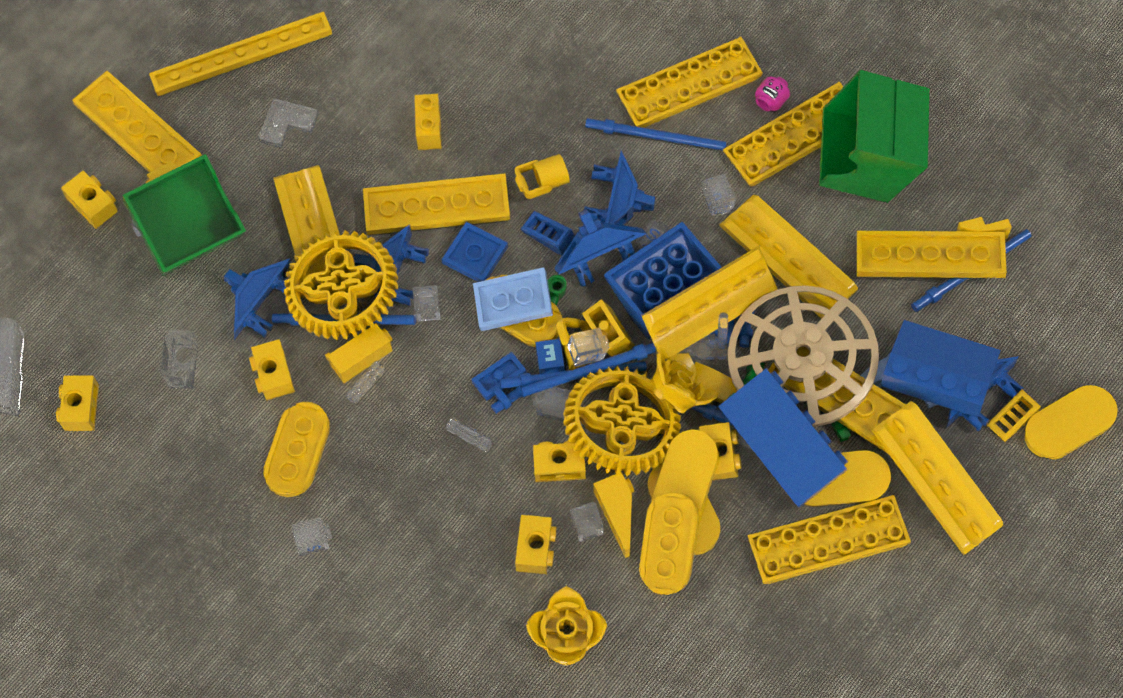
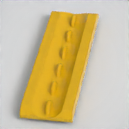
[616,37,763,128]
[723,82,843,186]
[273,165,343,303]
[719,194,858,319]
[641,246,778,359]
[871,401,1004,555]
[747,495,911,584]

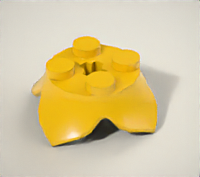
[653,353,719,413]
[526,586,607,666]

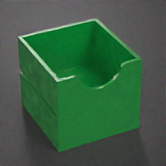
[819,70,930,203]
[122,154,246,276]

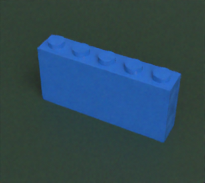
[718,368,848,508]

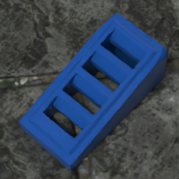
[521,211,575,256]

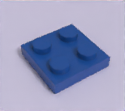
[442,222,508,282]

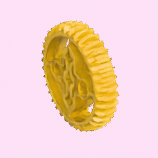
[284,230,398,340]
[563,365,681,477]

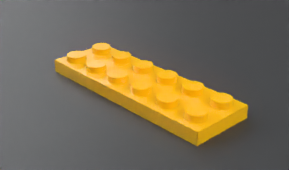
[72,71,202,172]
[363,174,510,235]
[857,231,1007,278]
[768,347,906,453]

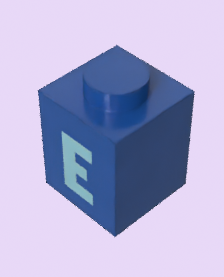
[535,339,565,374]

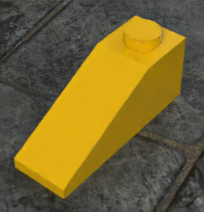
[593,472,634,558]

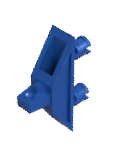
[584,150,655,225]
[554,209,647,287]
[354,224,429,315]
[224,258,291,340]
[946,356,1024,431]

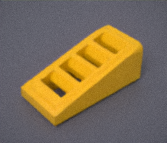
[986,389,1041,442]

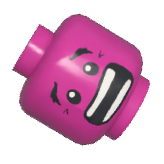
[755,76,790,112]

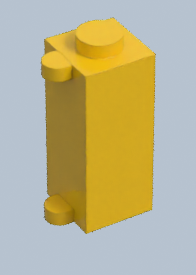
[325,324,393,383]

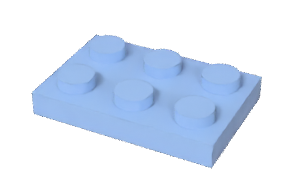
[473,267,553,331]

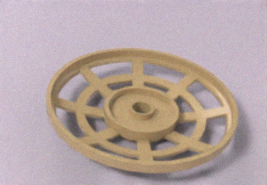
[728,286,879,427]

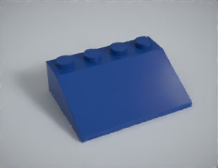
[604,222,722,340]
[881,320,1001,418]

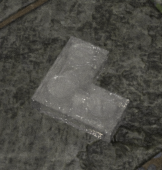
[258,98,319,148]

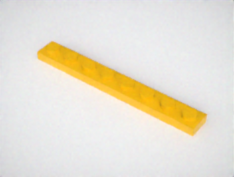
[149,11,332,96]

